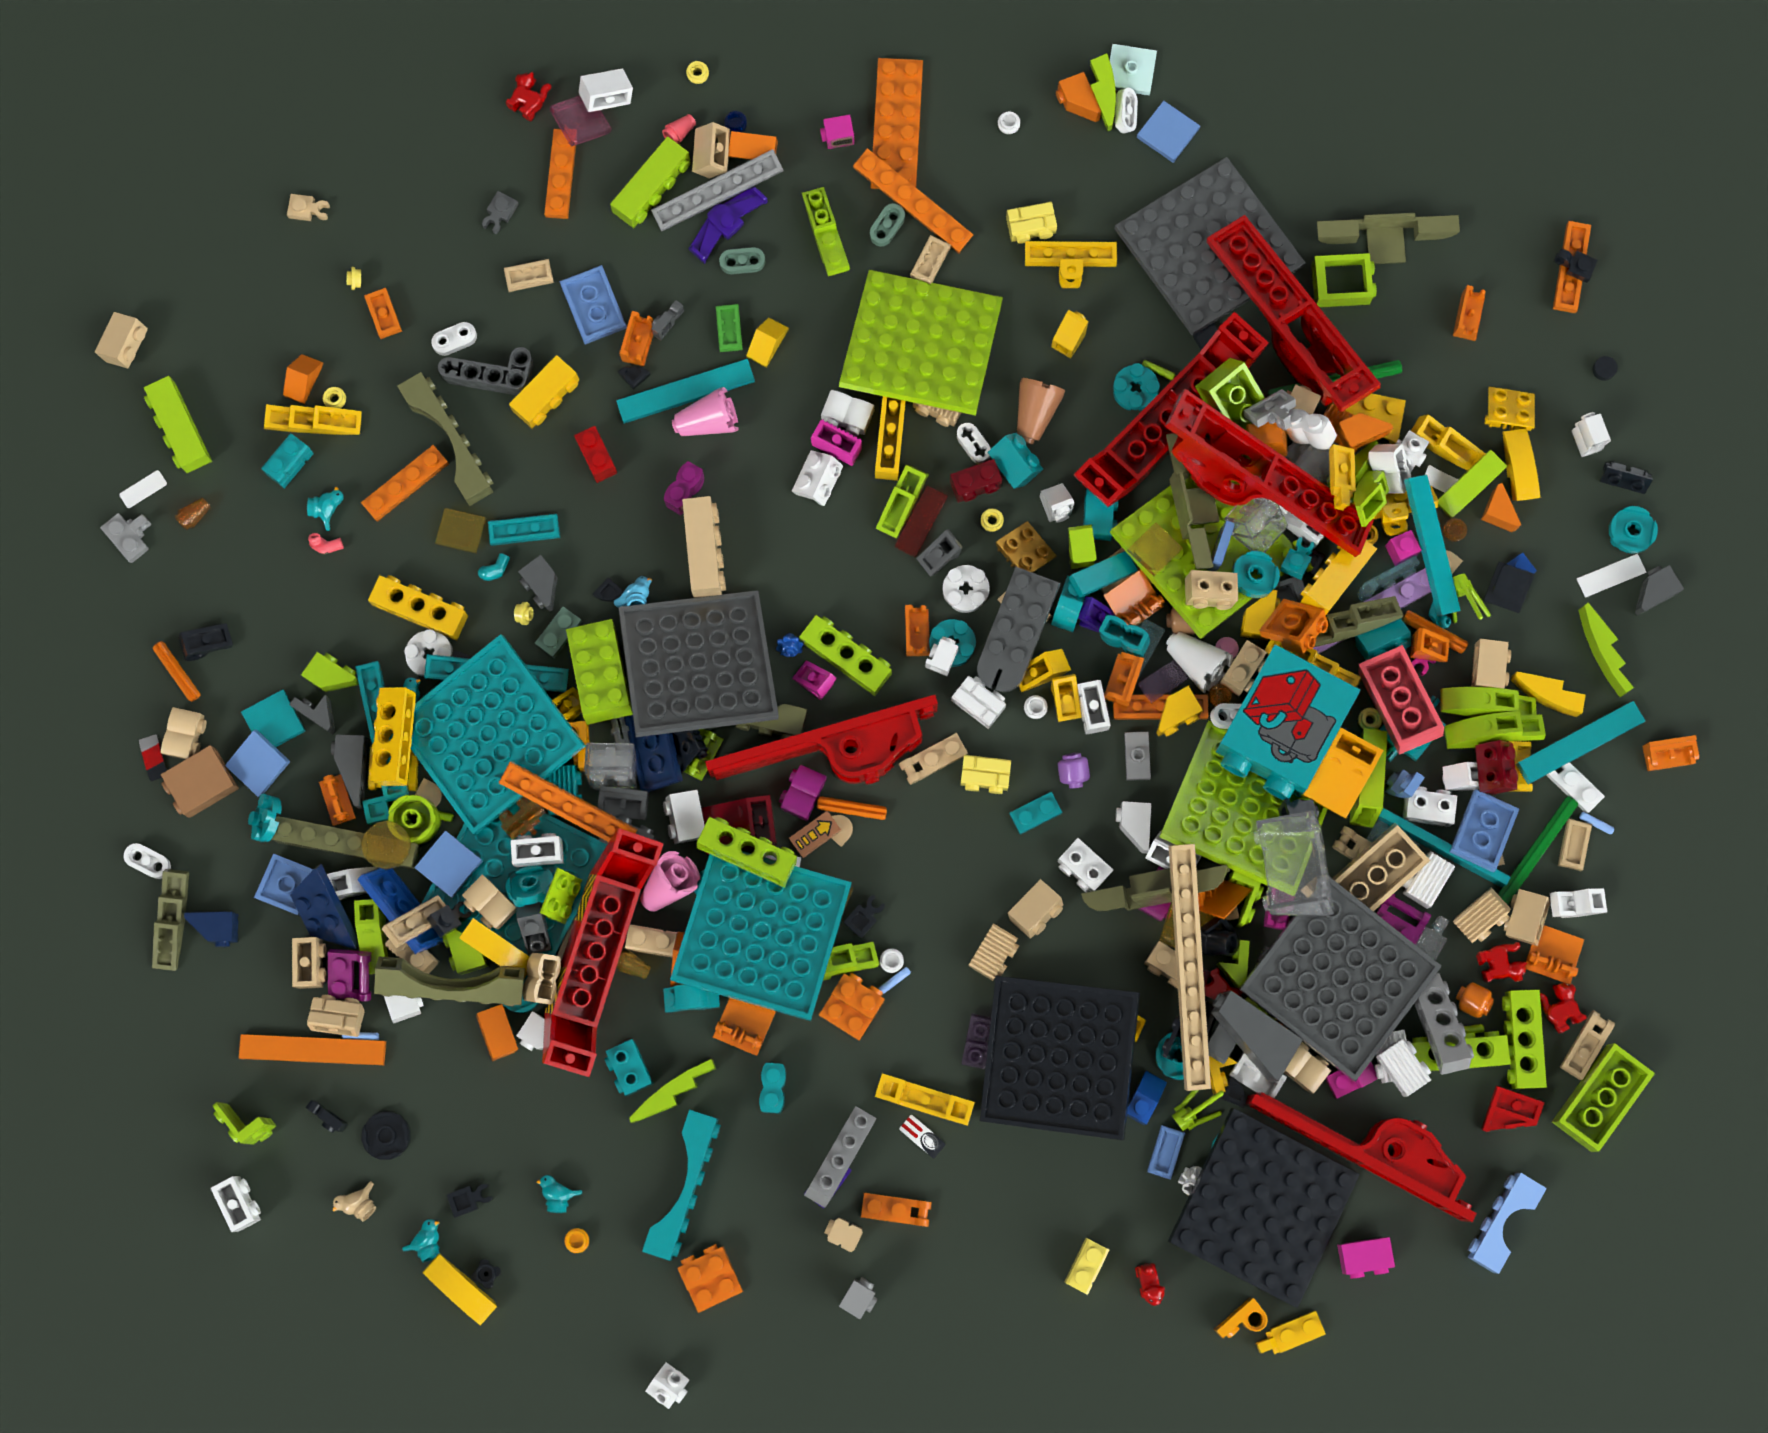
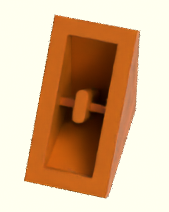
[283,354,324,404]
[1246,422,1287,457]
[1481,483,1521,532]
[1410,628,1450,662]

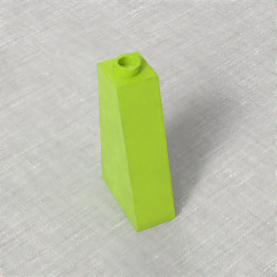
[1349,727,1388,828]

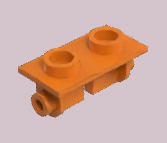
[319,774,356,826]

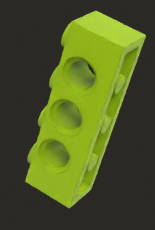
[799,615,892,696]
[697,817,797,888]
[1502,990,1547,1089]
[1411,1031,1511,1071]

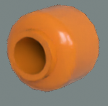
[1456,982,1494,1018]

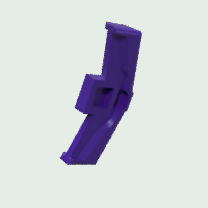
[688,187,768,264]

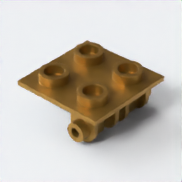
[995,521,1057,573]

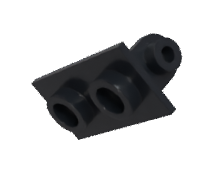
[1600,461,1653,494]

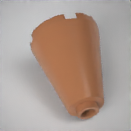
[1017,378,1065,445]

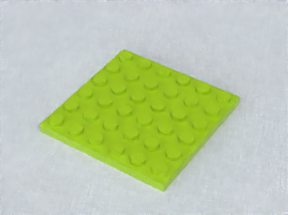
[839,270,1003,416]
[1110,474,1295,639]
[1159,720,1328,897]

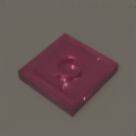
[550,96,612,147]

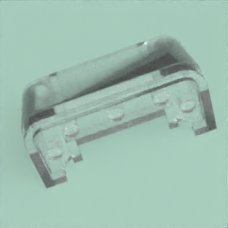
[1253,810,1334,916]

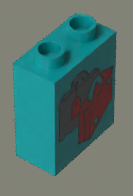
[1216,644,1360,800]

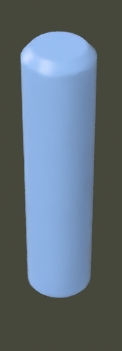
[1579,812,1614,834]
[878,967,911,994]
[342,1032,379,1041]

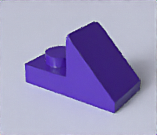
[1078,597,1115,633]

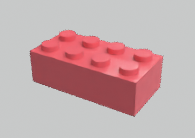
[1358,645,1444,755]

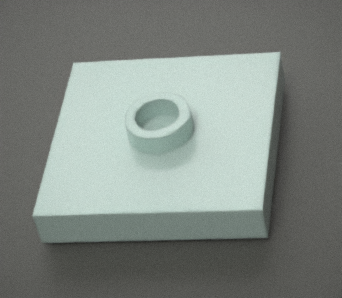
[1110,44,1157,96]

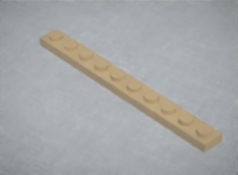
[1168,844,1211,1091]

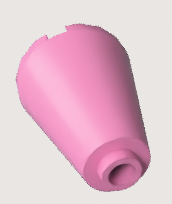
[672,387,739,436]
[640,851,700,912]

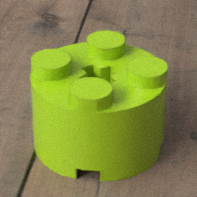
[388,795,442,845]

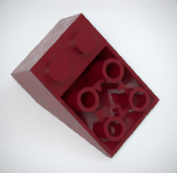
[701,795,777,855]

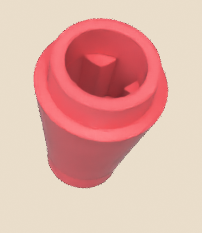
[662,114,696,144]

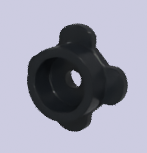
[472,1259,501,1289]

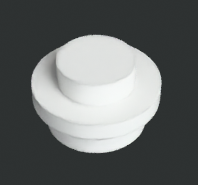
[998,111,1020,134]
[1024,695,1048,719]
[880,949,904,973]

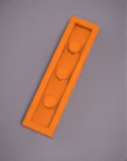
[545,129,577,219]
[1553,221,1591,313]
[361,445,449,522]
[1113,695,1208,720]

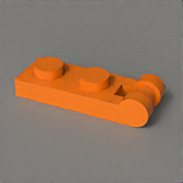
[861,1193,932,1227]

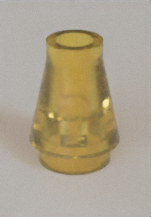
[616,950,651,979]

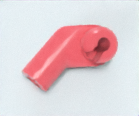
[308,533,344,555]

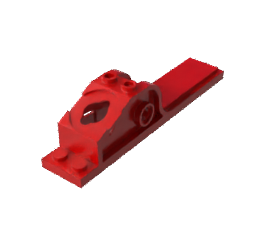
[1206,215,1381,412]
[1165,389,1374,557]
[705,695,938,785]
[1245,1092,1477,1222]

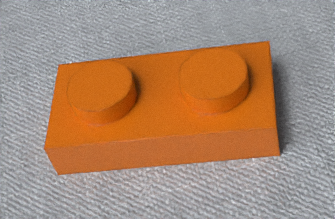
[364,288,402,339]

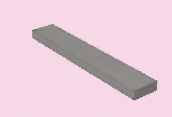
[651,149,784,231]

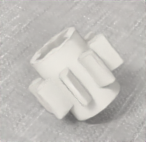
[1178,1166,1202,1195]

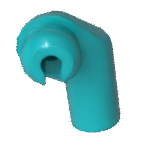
[478,553,510,581]
[1429,601,1451,629]

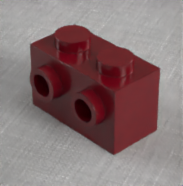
[950,459,1002,503]
[1475,740,1518,795]

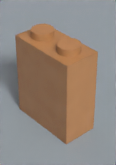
[161,745,239,818]

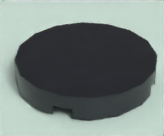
[361,1112,411,1160]

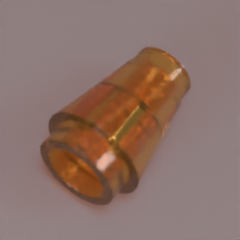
[175,497,211,530]

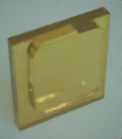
[435,508,486,553]
[1127,523,1183,576]

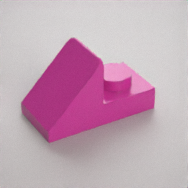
[792,660,837,700]
[1325,1062,1378,1099]

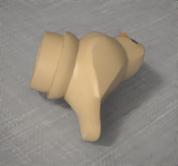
[333,1181,377,1222]

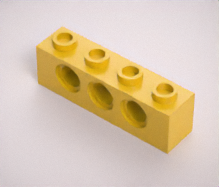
[368,575,468,641]
[369,687,416,786]

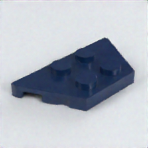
[290,864,359,949]

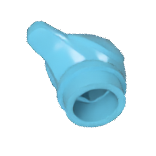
[614,576,652,607]

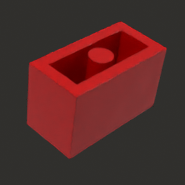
[574,426,618,483]

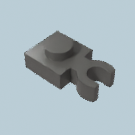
[482,191,519,234]
[651,300,684,341]

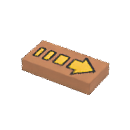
[789,811,842,858]

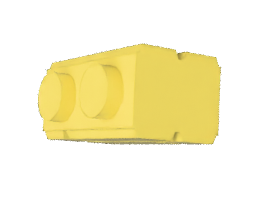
[1006,201,1057,244]
[961,755,1011,794]
[1064,1238,1109,1295]

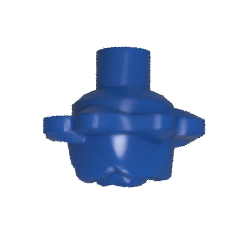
[776,633,804,657]

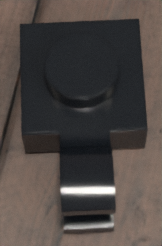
[1553,249,1598,283]

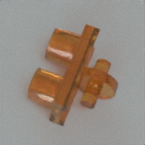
[499,797,546,840]

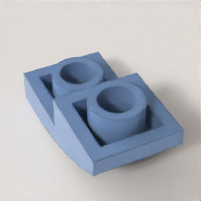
[1385,770,1425,798]

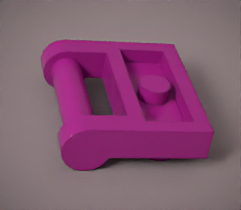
[1376,893,1431,944]
[328,949,372,1001]

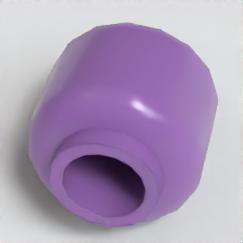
[1058,753,1090,788]

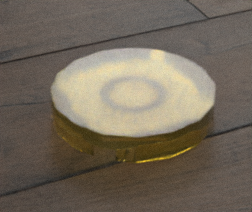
[362,821,411,869]

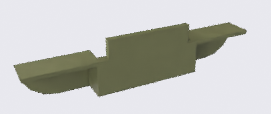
[1317,213,1460,264]
[1166,434,1220,569]
[1081,865,1230,911]

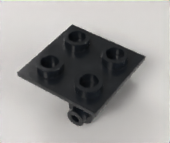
[672,729,708,774]

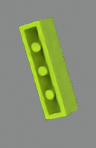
[610,136,690,228]
[144,376,212,473]

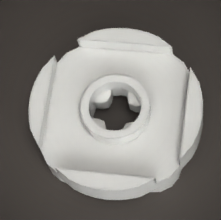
[943,565,989,613]
[404,629,453,677]

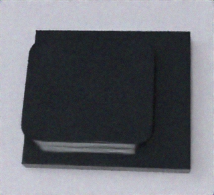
[1483,561,1535,613]

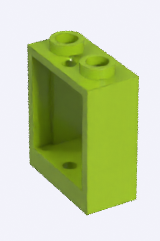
[1311,253,1377,307]

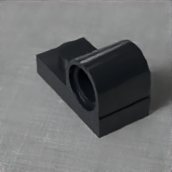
[178,623,233,661]

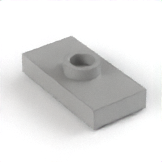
[1124,732,1151,780]

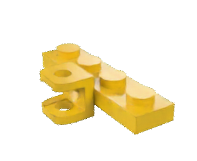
[1025,241,1117,288]
[1352,486,1439,536]

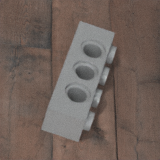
[1414,973,1474,1075]
[804,1106,877,1208]

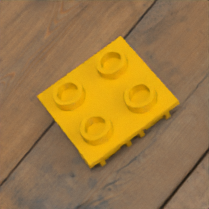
[1484,387,1535,431]

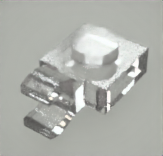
[1415,916,1449,960]

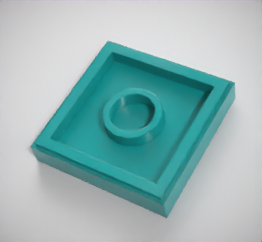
[241,690,306,747]

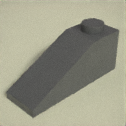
[331,735,369,809]

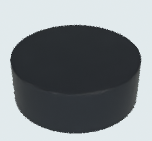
[1592,356,1618,381]

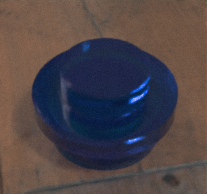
[724,111,747,132]

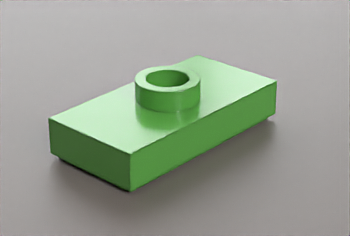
[716,304,743,352]

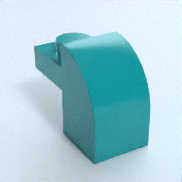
[1051,575,1086,632]
[663,985,720,1013]

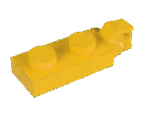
[1329,444,1356,511]
[1256,1310,1326,1354]

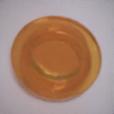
[1443,518,1467,542]
[1209,684,1232,707]

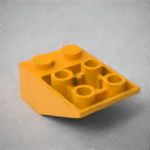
[1303,727,1384,819]

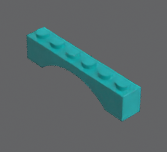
[642,1110,721,1261]

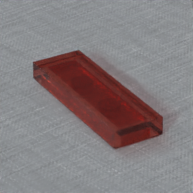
[895,486,948,558]

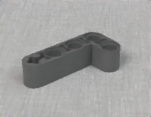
[438,347,534,395]

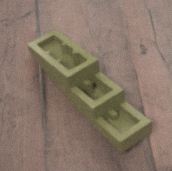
[1314,596,1403,647]
[152,869,189,971]

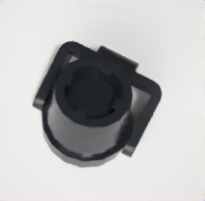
[1201,916,1239,956]

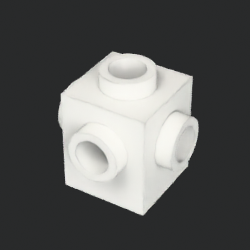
[1395,430,1429,473]
[645,1362,689,1409]

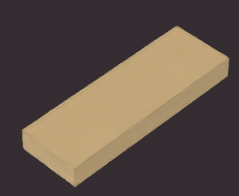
[382,895,446,948]

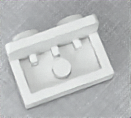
[792,450,843,506]

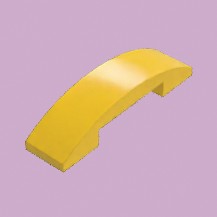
[875,1073,975,1126]

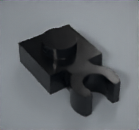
[843,895,885,939]
[427,901,472,938]
[305,1100,348,1133]
[447,1184,494,1218]

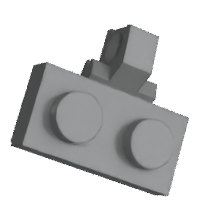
[1243,389,1296,431]
[100,513,152,563]

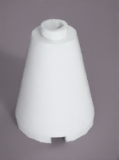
[1166,632,1233,693]

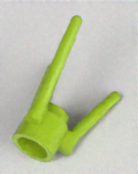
[1451,574,1491,623]
[1172,1090,1224,1131]

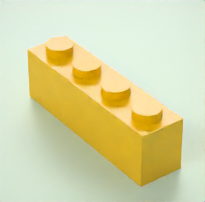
[875,396,906,481]
[1300,541,1377,615]

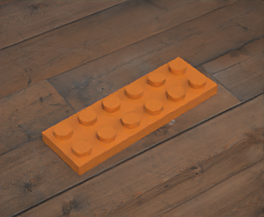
[871,58,923,189]

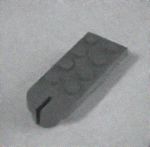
[977,567,1060,692]

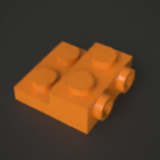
[1259,599,1328,654]
[819,973,885,1041]
[678,1244,744,1313]

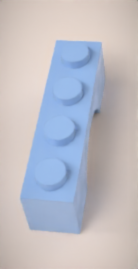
[1468,1173,1547,1274]

